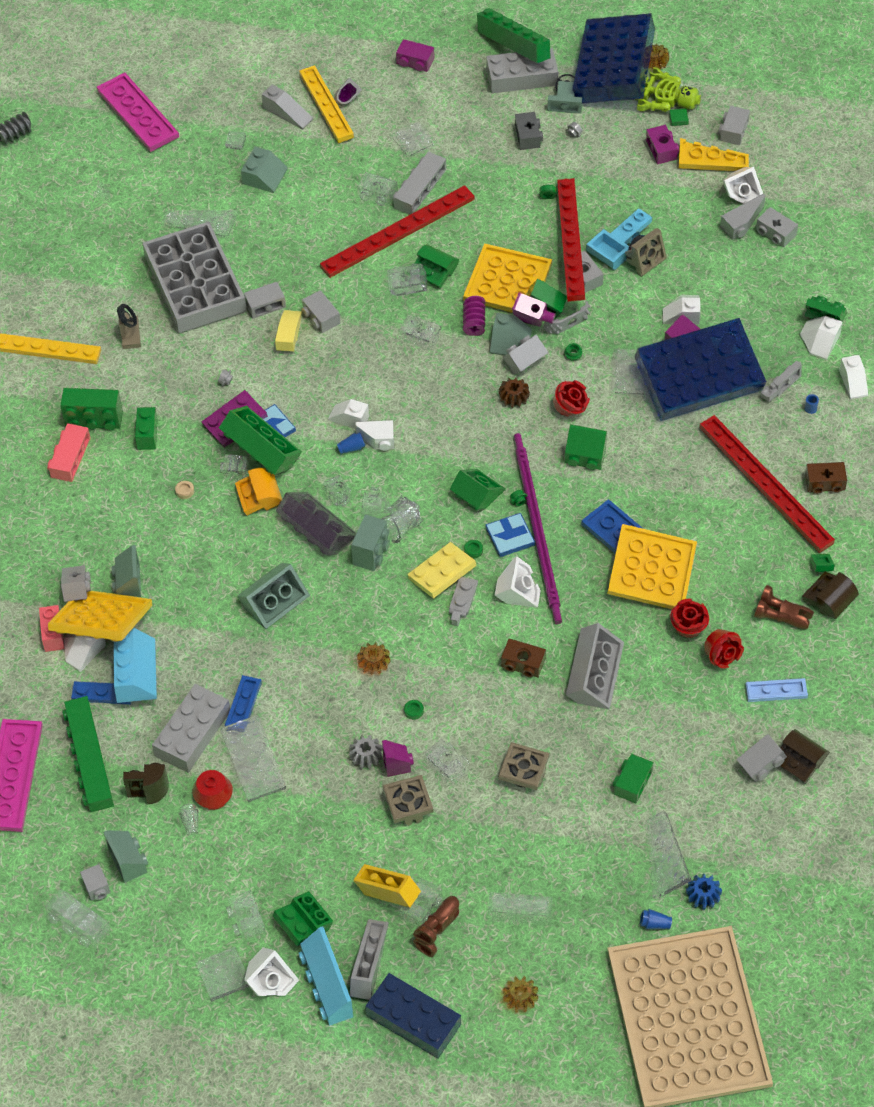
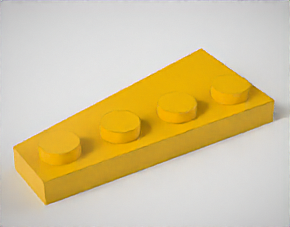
[679,138,749,171]

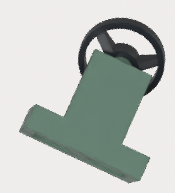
[547,74,582,114]

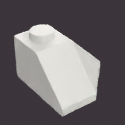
[723,167,763,204]
[663,295,700,325]
[800,316,843,360]
[495,557,541,608]
[64,633,106,672]
[244,947,299,996]

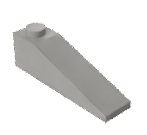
[350,919,389,1000]

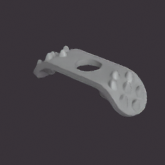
[543,301,590,334]

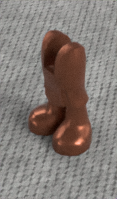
[754,585,814,629]
[413,896,459,957]

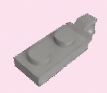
[761,360,802,402]
[449,577,478,626]

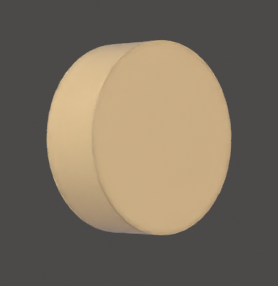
[175,481,194,499]

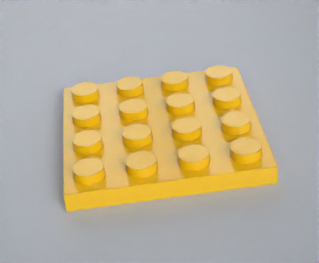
[463,243,552,313]
[607,524,697,609]
[48,591,152,642]

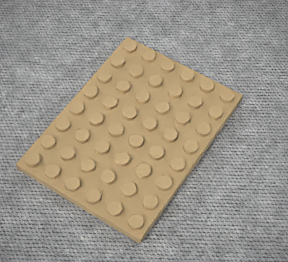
[607,926,773,1107]

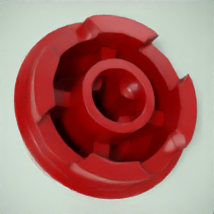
[553,380,590,416]
[670,598,709,638]
[704,629,744,669]
[192,770,233,810]

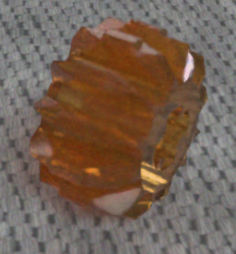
[641,43,669,70]
[357,641,391,675]
[503,976,538,1013]

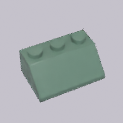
[237,563,310,629]

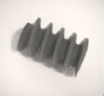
[0,111,32,145]

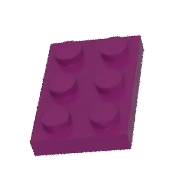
[201,390,268,448]

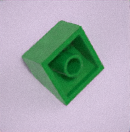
[565,424,607,470]
[450,469,506,510]

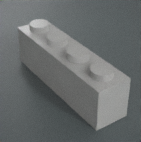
[393,151,446,215]

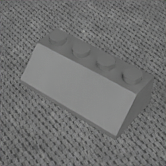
[566,623,624,709]

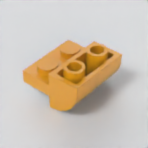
[235,468,283,516]

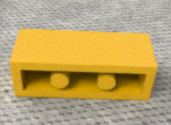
[353,864,421,908]

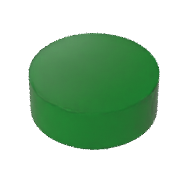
[539,184,557,199]
[464,540,483,559]
[404,700,424,720]

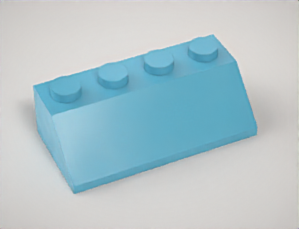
[114,627,157,703]
[298,927,353,1026]

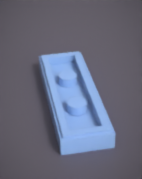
[745,678,808,702]

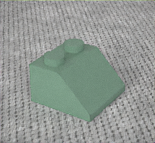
[241,147,288,193]
[112,545,141,597]
[103,830,148,883]

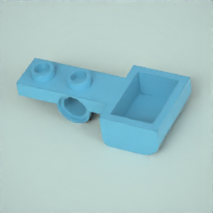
[586,209,652,270]

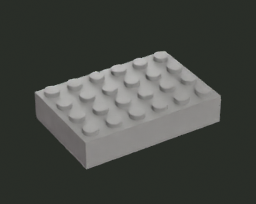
[142,222,247,333]

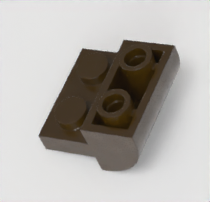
[802,571,859,619]
[780,729,830,784]
[123,763,169,805]

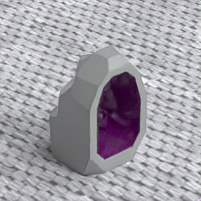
[334,78,362,105]

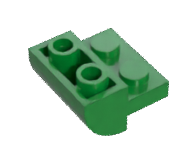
[409,244,460,289]
[804,296,847,322]
[272,891,333,946]

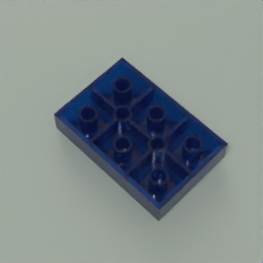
[573,13,655,103]
[634,318,767,421]

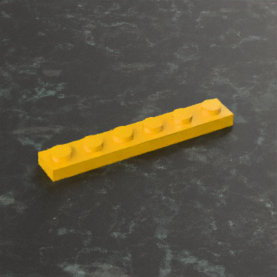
[299,65,354,143]
[0,333,101,364]

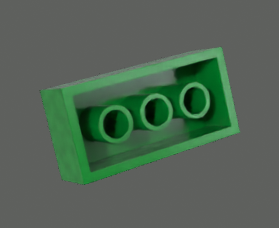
[219,406,302,475]

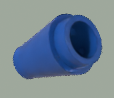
[337,433,365,454]
[640,909,672,929]

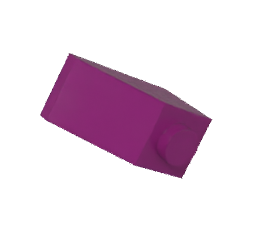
[382,740,414,777]

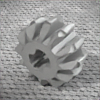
[349,735,383,769]

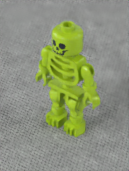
[613,67,701,112]

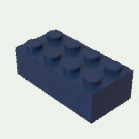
[365,973,461,1059]

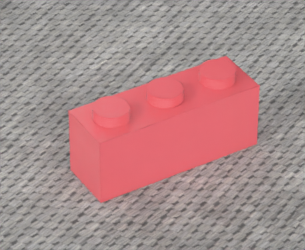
[47,423,91,482]

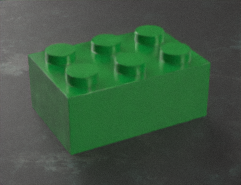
[60,388,123,430]

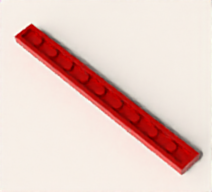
[557,178,586,302]
[320,185,475,278]
[699,415,835,553]

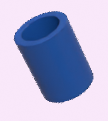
[804,394,819,414]

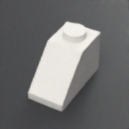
[839,355,868,399]
[328,399,369,429]
[356,420,394,451]

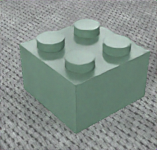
[351,514,390,571]

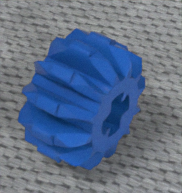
[686,873,722,910]

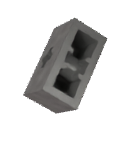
[515,112,543,150]

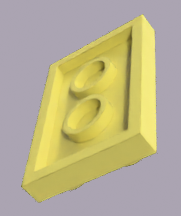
[407,542,476,598]

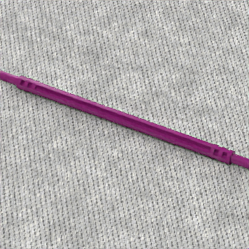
[514,433,562,624]

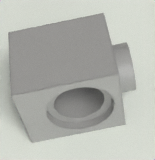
[80,864,111,901]

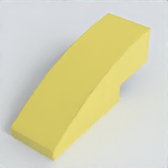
[275,310,302,352]

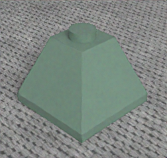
[490,313,532,355]

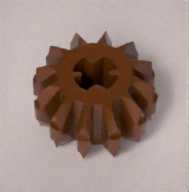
[499,377,530,408]

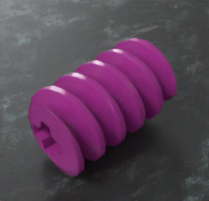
[463,296,485,336]

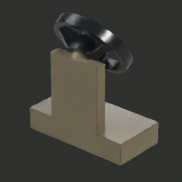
[117,304,141,349]

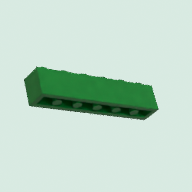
[477,8,551,63]
[62,696,114,813]

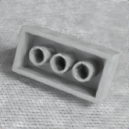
[486,48,558,93]
[152,684,230,773]

